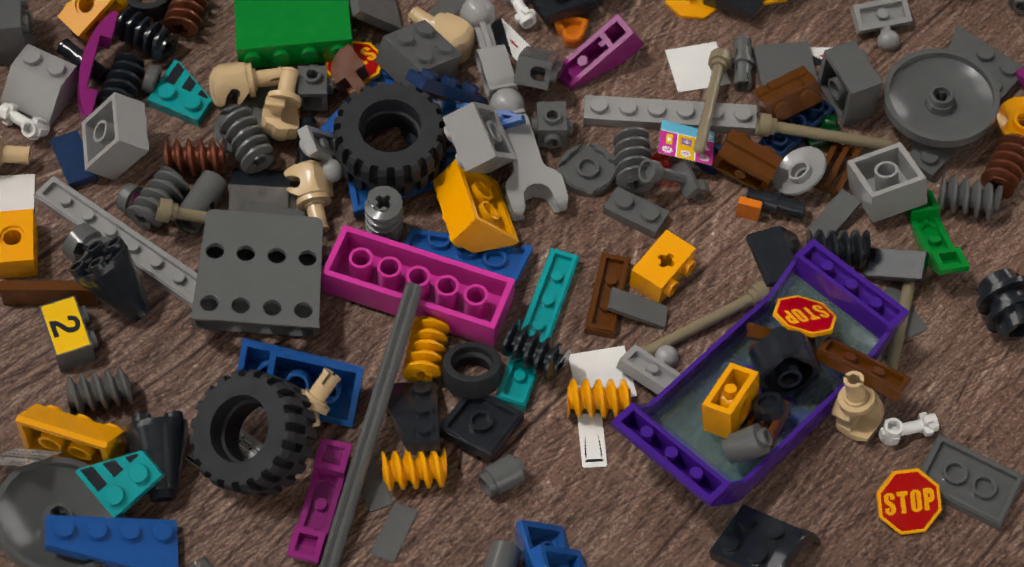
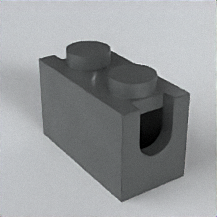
[513,46,563,90]

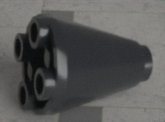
[69,236,150,322]
[124,411,189,503]

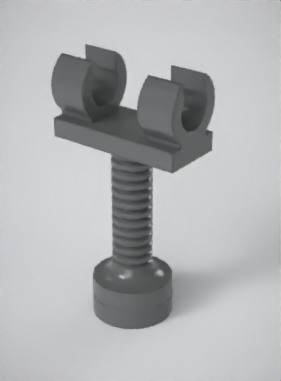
[638,158,710,201]

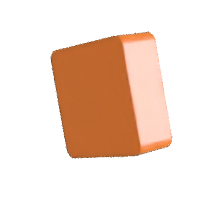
[735,196,763,221]

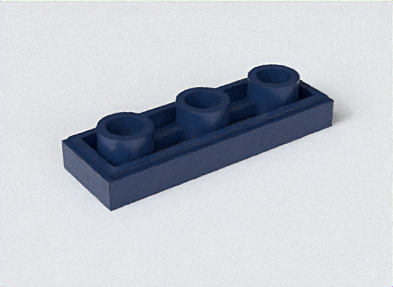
[405,68,487,104]
[758,99,836,159]

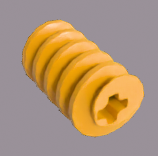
[402,315,450,382]
[567,379,631,418]
[381,447,447,491]

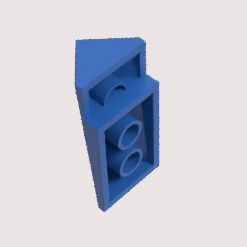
[237,338,364,428]
[514,520,585,567]

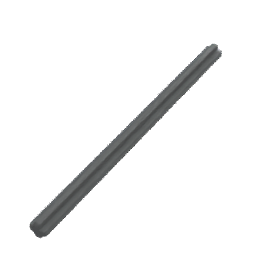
[319,282,422,567]

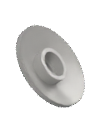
[772,146,827,196]

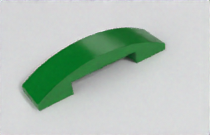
[906,190,970,275]

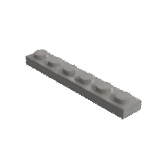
[583,95,757,135]

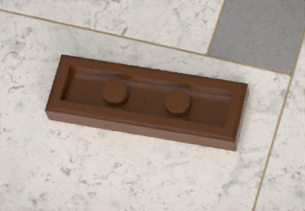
[584,252,631,339]
[0,280,97,306]
[815,336,912,402]

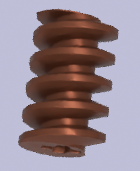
[162,0,208,37]
[980,133,1024,199]
[164,138,226,176]

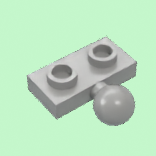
[850,0,913,52]
[297,125,343,183]
[616,344,681,394]

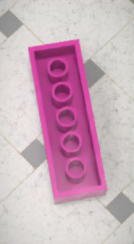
[321,225,515,348]

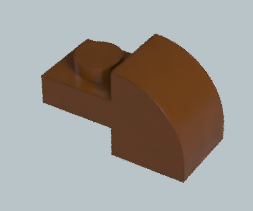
[331,44,369,96]

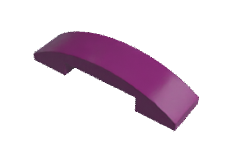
[77,11,118,121]
[286,437,353,564]

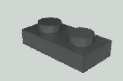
[603,186,669,239]

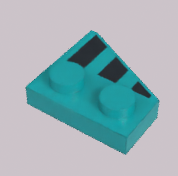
[147,60,213,127]
[75,451,166,518]

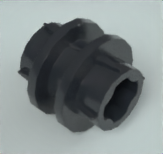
[975,268,1024,341]

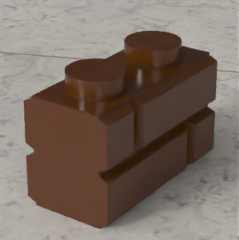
[752,66,823,122]
[712,129,783,191]

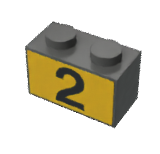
[39,295,99,372]

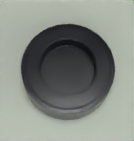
[752,392,785,422]

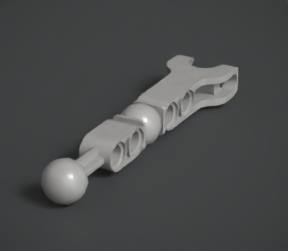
[460,0,568,222]

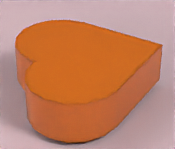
[554,16,589,48]

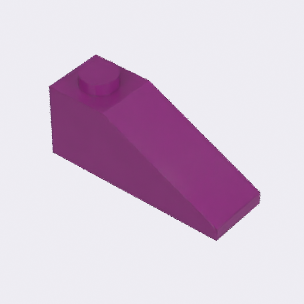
[560,13,645,91]

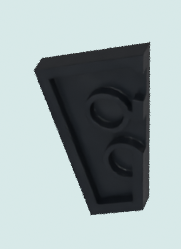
[386,381,440,452]

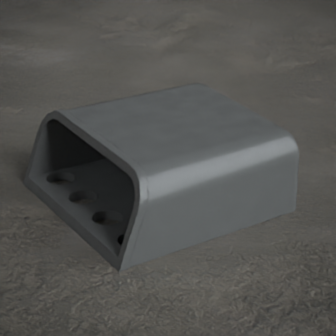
[190,209,323,338]

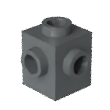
[295,65,334,111]
[531,101,573,148]

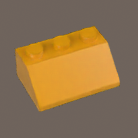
[432,159,519,253]
[15,404,128,465]

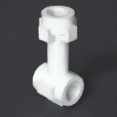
[503,0,537,29]
[0,103,50,140]
[878,412,939,446]

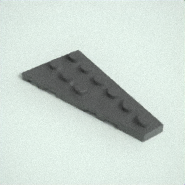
[910,25,1023,182]

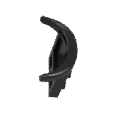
[709,504,821,567]

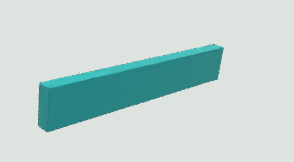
[495,248,580,411]

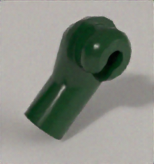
[805,115,840,148]

